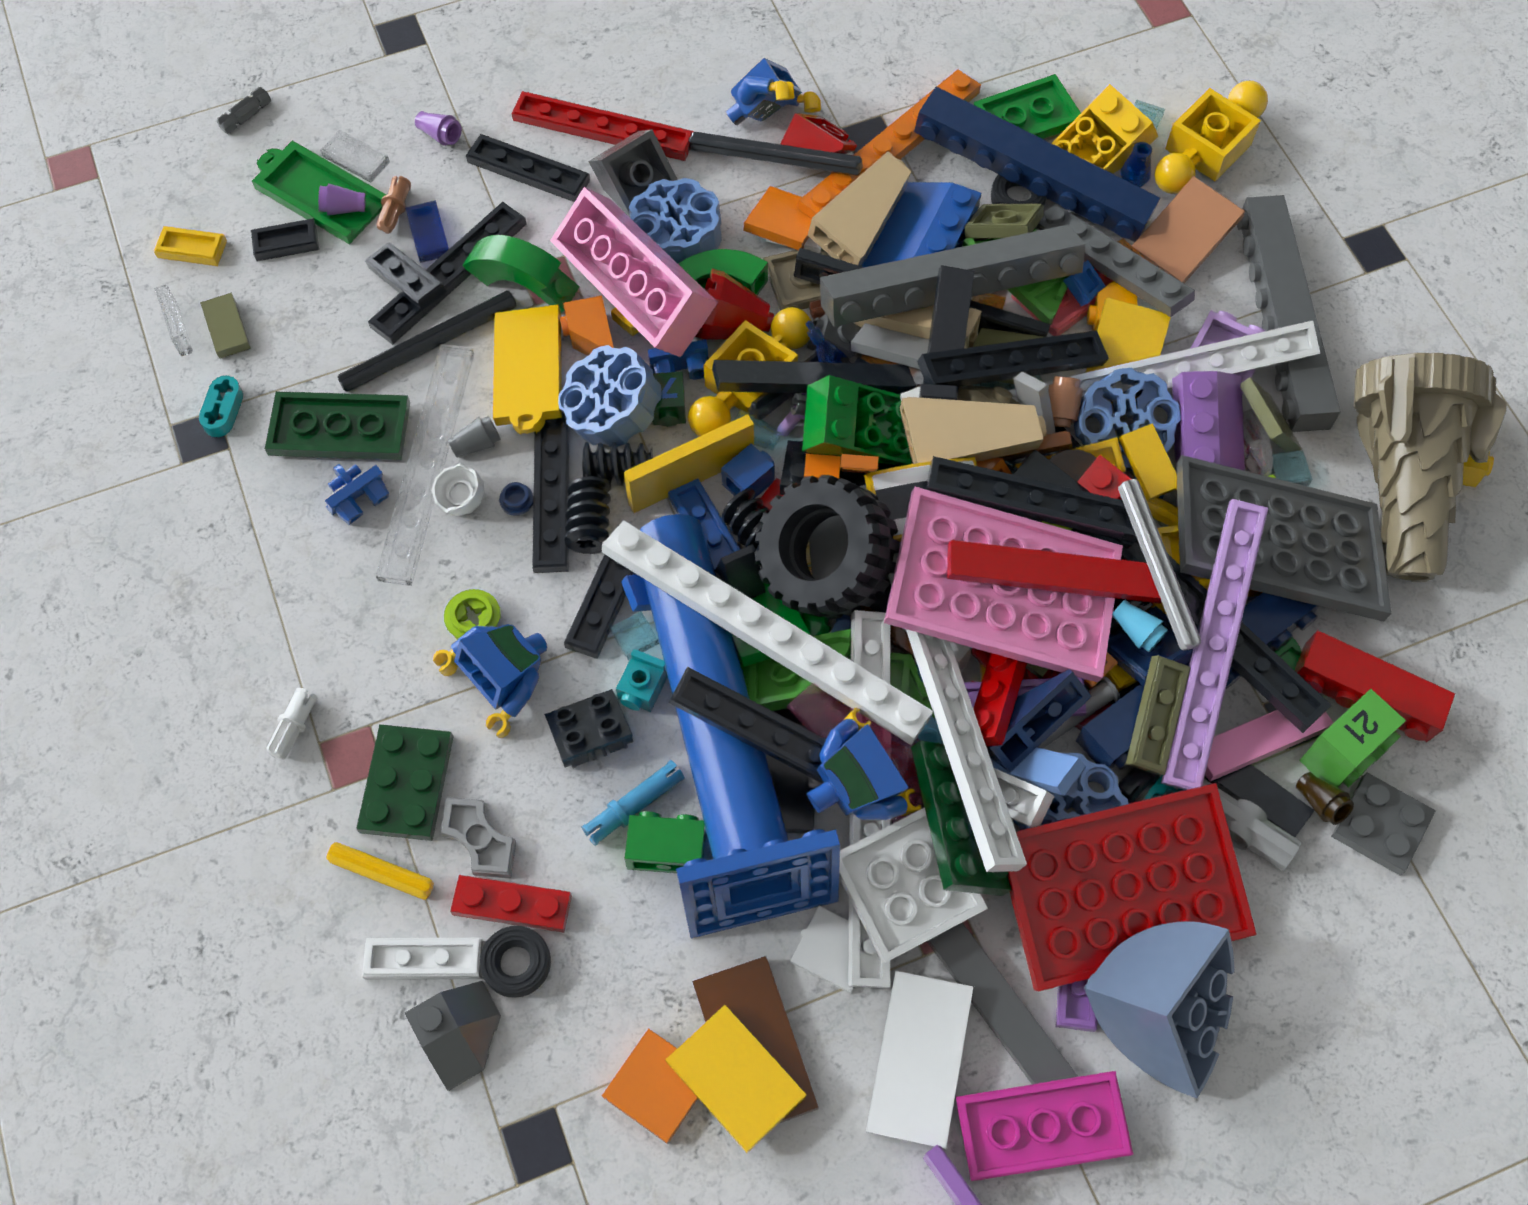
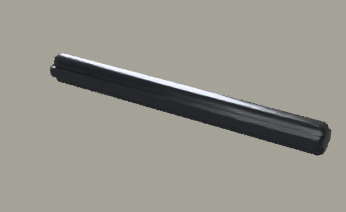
[689,132,863,176]
[337,290,517,392]

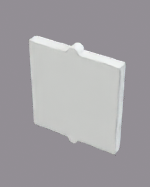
[790,906,854,994]

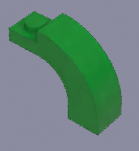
[462,235,580,313]
[679,249,768,295]

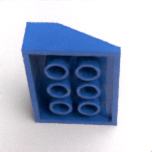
[862,182,982,268]

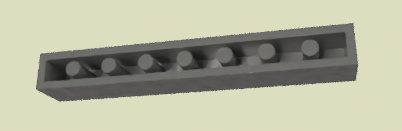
[1237,195,1341,432]
[820,224,1085,327]

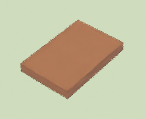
[1131,176,1245,284]

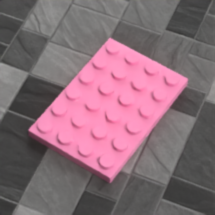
[884,487,1123,682]

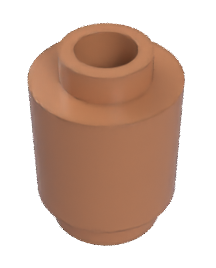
[1048,376,1083,428]

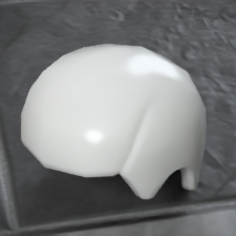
[432,463,485,516]

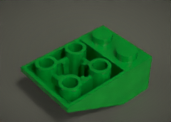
[802,375,912,465]

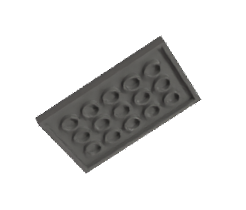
[1176,455,1391,622]

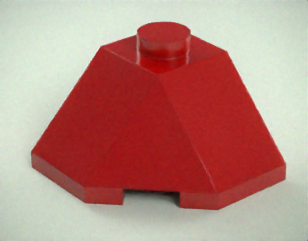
[780,113,857,154]

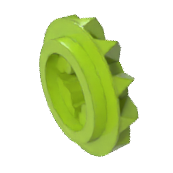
[444,589,501,640]

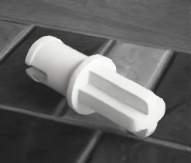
[266,688,318,760]

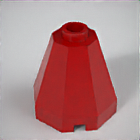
[695,268,774,340]

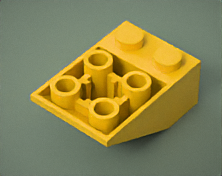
[1051,84,1158,174]

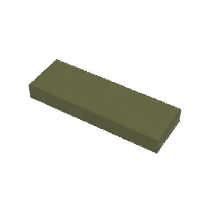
[1126,655,1190,775]

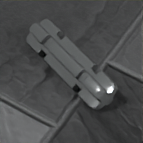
[217,87,271,134]

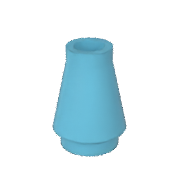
[1112,599,1168,652]

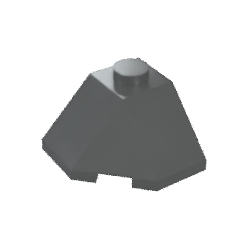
[405,980,501,1091]

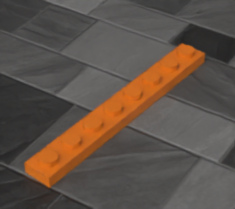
[798,69,981,219]

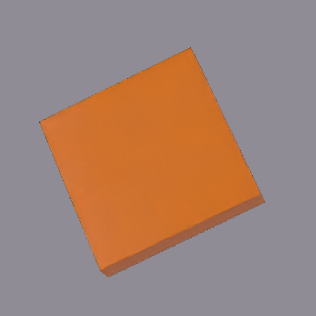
[743,186,812,251]
[601,1028,698,1144]

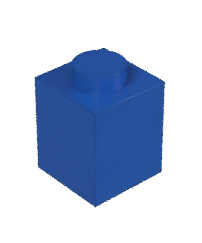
[721,444,775,499]

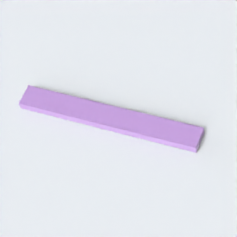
[1161,499,1268,790]

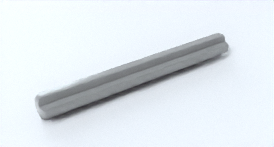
[1118,479,1201,650]

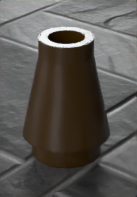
[1296,772,1354,825]

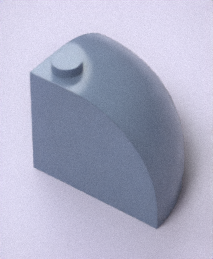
[1084,921,1235,1098]

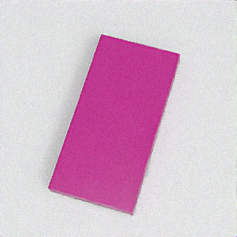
[955,1071,1134,1181]

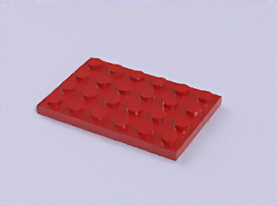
[1007,783,1257,992]

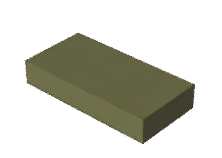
[200,292,251,359]

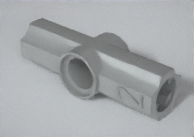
[1202,779,1302,871]

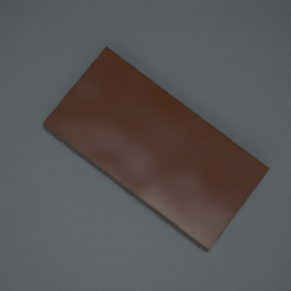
[692,956,819,1123]

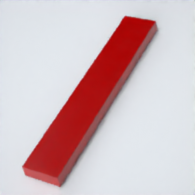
[511,91,694,161]
[947,540,1162,603]

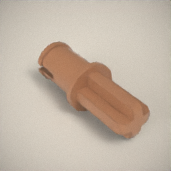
[376,176,412,234]

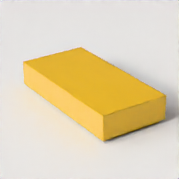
[154,226,227,266]
[1119,423,1177,501]

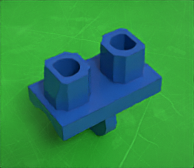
[648,339,709,380]
[325,464,389,525]

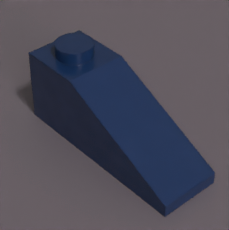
[987,669,1092,773]

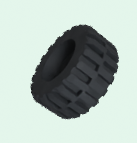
[755,475,900,619]

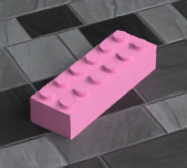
[550,187,718,357]

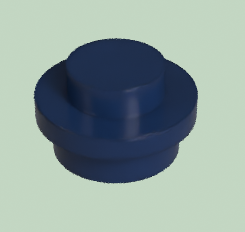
[499,482,533,516]

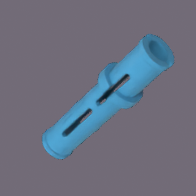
[581,760,685,846]

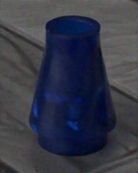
[1120,142,1152,187]

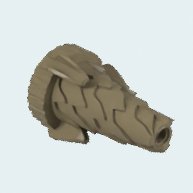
[1354,353,1507,582]

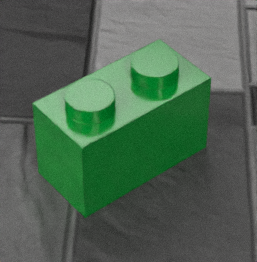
[624,811,706,874]

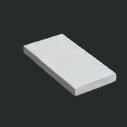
[866,971,973,1150]

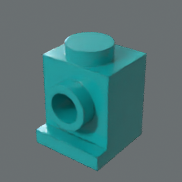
[616,649,668,712]

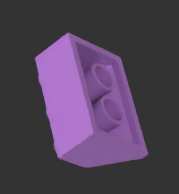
[1172,371,1245,471]

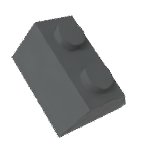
[588,129,678,217]

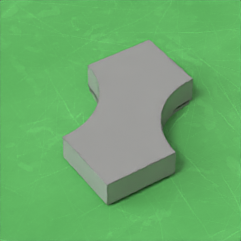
[440,797,516,879]

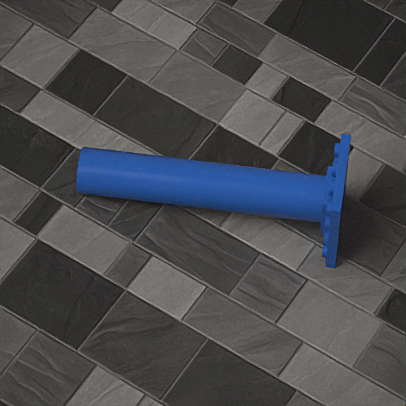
[640,514,840,939]

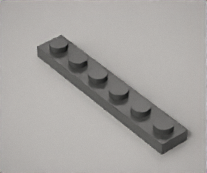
[1035,204,1195,317]

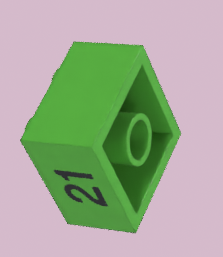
[1299,689,1406,788]

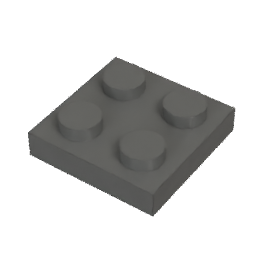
[1331,772,1436,876]

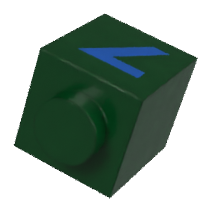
[652,372,686,427]

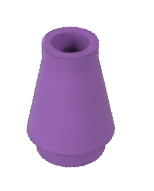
[415,111,462,146]
[318,183,366,215]

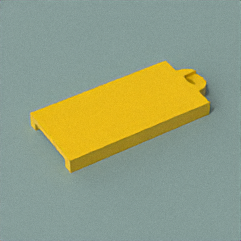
[493,305,562,435]

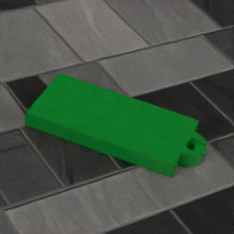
[252,140,386,245]

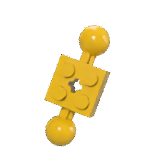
[1154,80,1268,194]
[688,307,813,436]

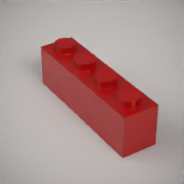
[1295,630,1456,742]

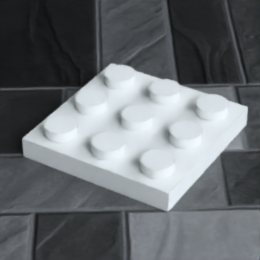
[839,808,988,963]

